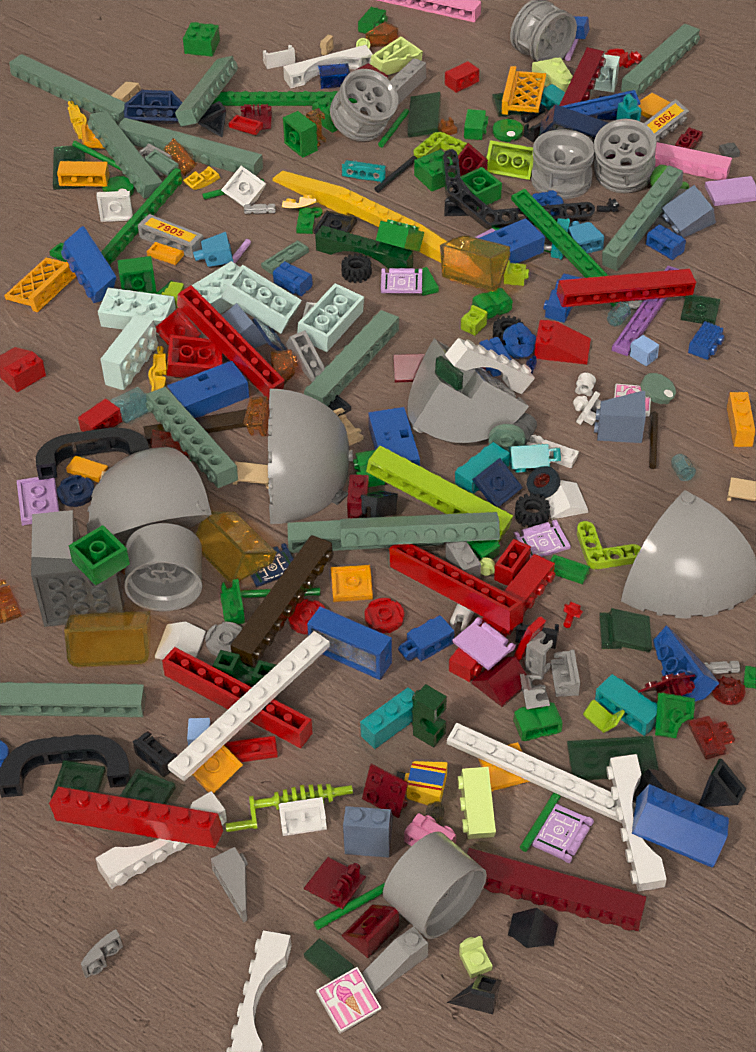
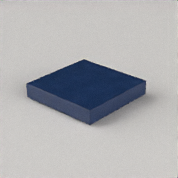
[472,458,523,507]

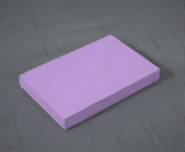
[705,176,756,206]
[17,477,59,526]

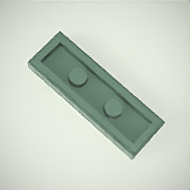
[261,240,309,275]

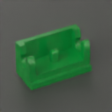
[220,579,245,624]

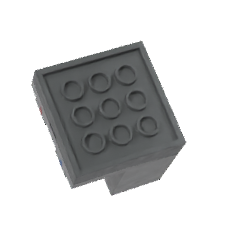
[31,510,125,627]

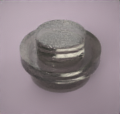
[426,801,445,823]

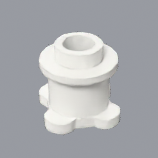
[575,373,596,396]

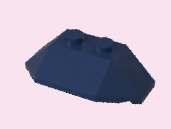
[124,90,183,124]

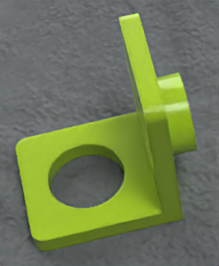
[583,700,625,733]

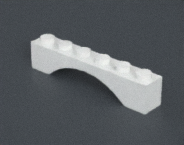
[283,45,373,88]
[445,338,535,394]
[606,754,667,891]
[95,791,227,889]
[226,931,292,1052]

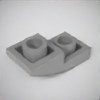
[81,929,123,978]

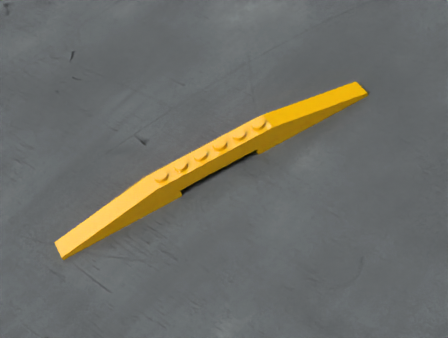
[272,171,486,281]

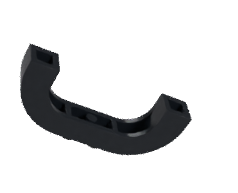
[36,428,149,480]
[0,734,132,798]

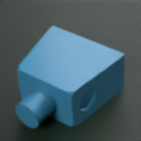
[568,221,604,253]
[193,232,234,267]

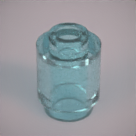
[607,302,631,327]
[671,454,696,481]

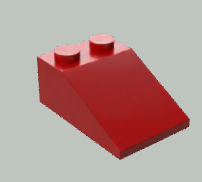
[534,320,591,365]
[166,335,222,378]
[0,347,46,392]

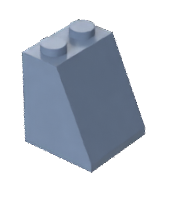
[661,185,716,238]
[206,303,267,355]
[594,391,646,443]
[343,806,393,858]

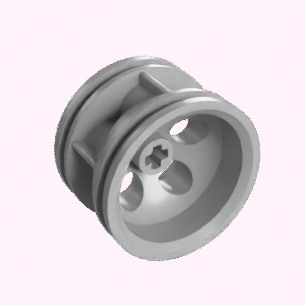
[510,0,577,62]
[330,69,398,141]
[594,119,656,193]
[531,129,595,199]

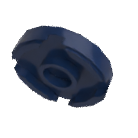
[57,475,94,507]

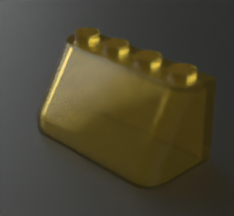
[440,236,510,291]
[196,511,277,582]
[64,611,151,667]

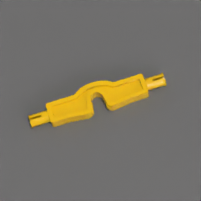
[68,101,88,143]
[148,346,167,392]

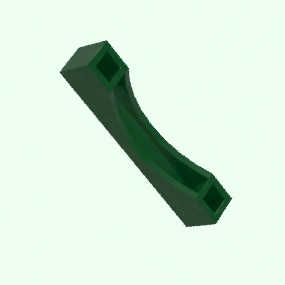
[315,225,413,270]

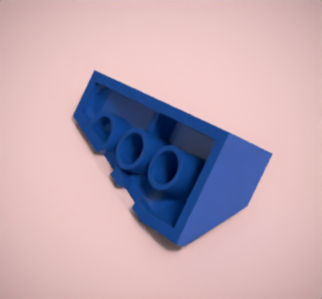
[653,625,719,701]

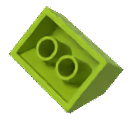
[487,140,533,180]

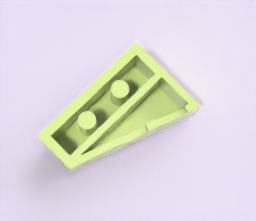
[370,36,423,75]
[532,57,573,92]
[458,767,496,839]

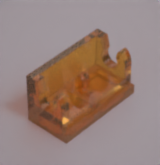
[306,108,326,147]
[164,138,198,176]
[243,396,270,436]
[0,579,21,624]

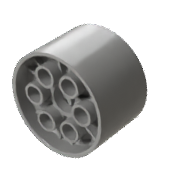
[124,523,202,611]
[383,832,487,939]

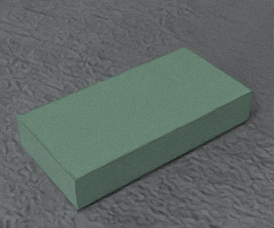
[144,149,179,176]

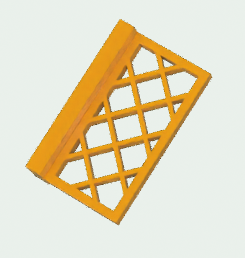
[502,66,546,115]
[4,257,76,312]

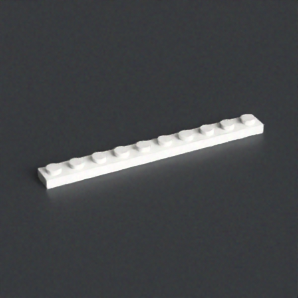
[168,631,330,781]
[447,723,636,823]

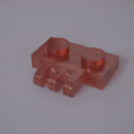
[688,716,735,760]

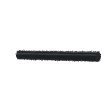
[374,156,417,193]

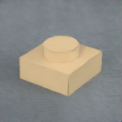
[320,35,333,55]

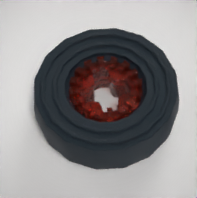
[526,466,561,498]

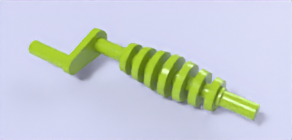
[226,784,353,832]

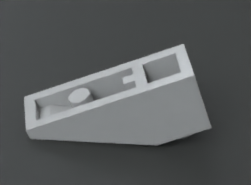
[286,331,325,382]
[211,847,248,923]
[362,926,428,995]

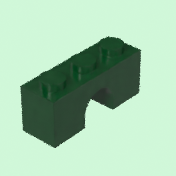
[213,650,276,687]
[412,684,447,748]

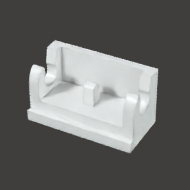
[263,45,295,69]
[279,797,327,836]

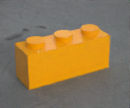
[57,161,110,187]
[727,392,755,447]

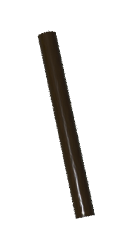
[649,411,658,469]

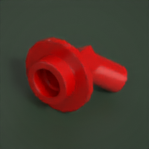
[623,51,642,68]
[563,602,583,628]

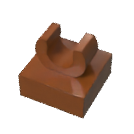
[437,117,457,135]

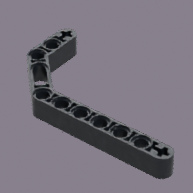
[442,149,595,229]

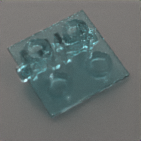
[110,387,149,423]

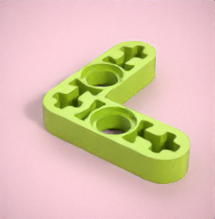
[414,132,467,159]
[577,521,641,569]

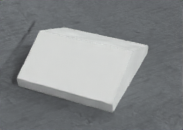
[221,166,266,207]
[545,480,588,520]
[155,621,206,659]

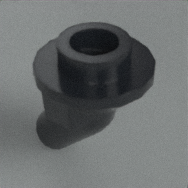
[596,198,620,212]

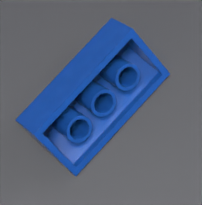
[61,226,116,303]
[632,784,729,867]

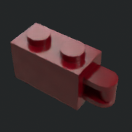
[347,474,369,519]

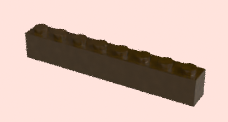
[230,535,334,667]

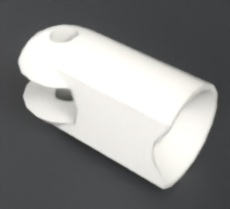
[450,603,474,632]

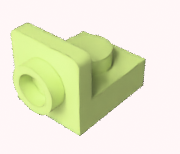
[459,936,492,978]

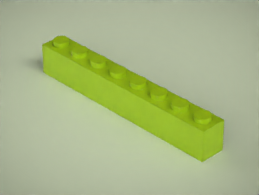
[366,446,513,542]

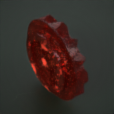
[712,675,746,705]

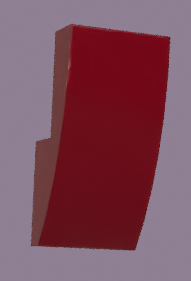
[675,127,703,149]

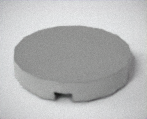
[205,622,242,657]

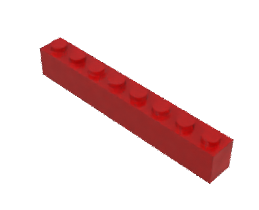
[557,269,696,307]
[177,285,285,400]
[389,544,523,631]
[449,554,556,682]
[162,647,313,749]
[49,787,223,848]

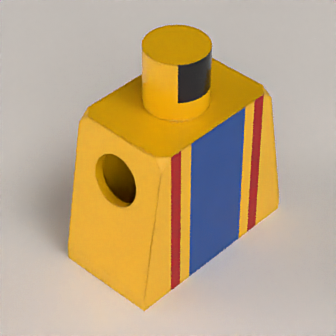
[396,761,448,809]

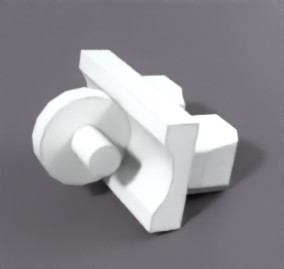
[573,391,601,425]

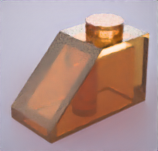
[365,21,398,47]
[270,349,298,385]

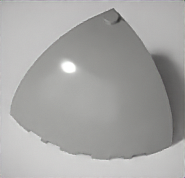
[407,338,529,443]
[268,389,353,524]
[87,447,212,544]
[621,490,756,618]

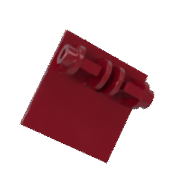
[241,104,272,130]
[638,672,695,701]
[362,763,409,818]
[304,857,366,910]

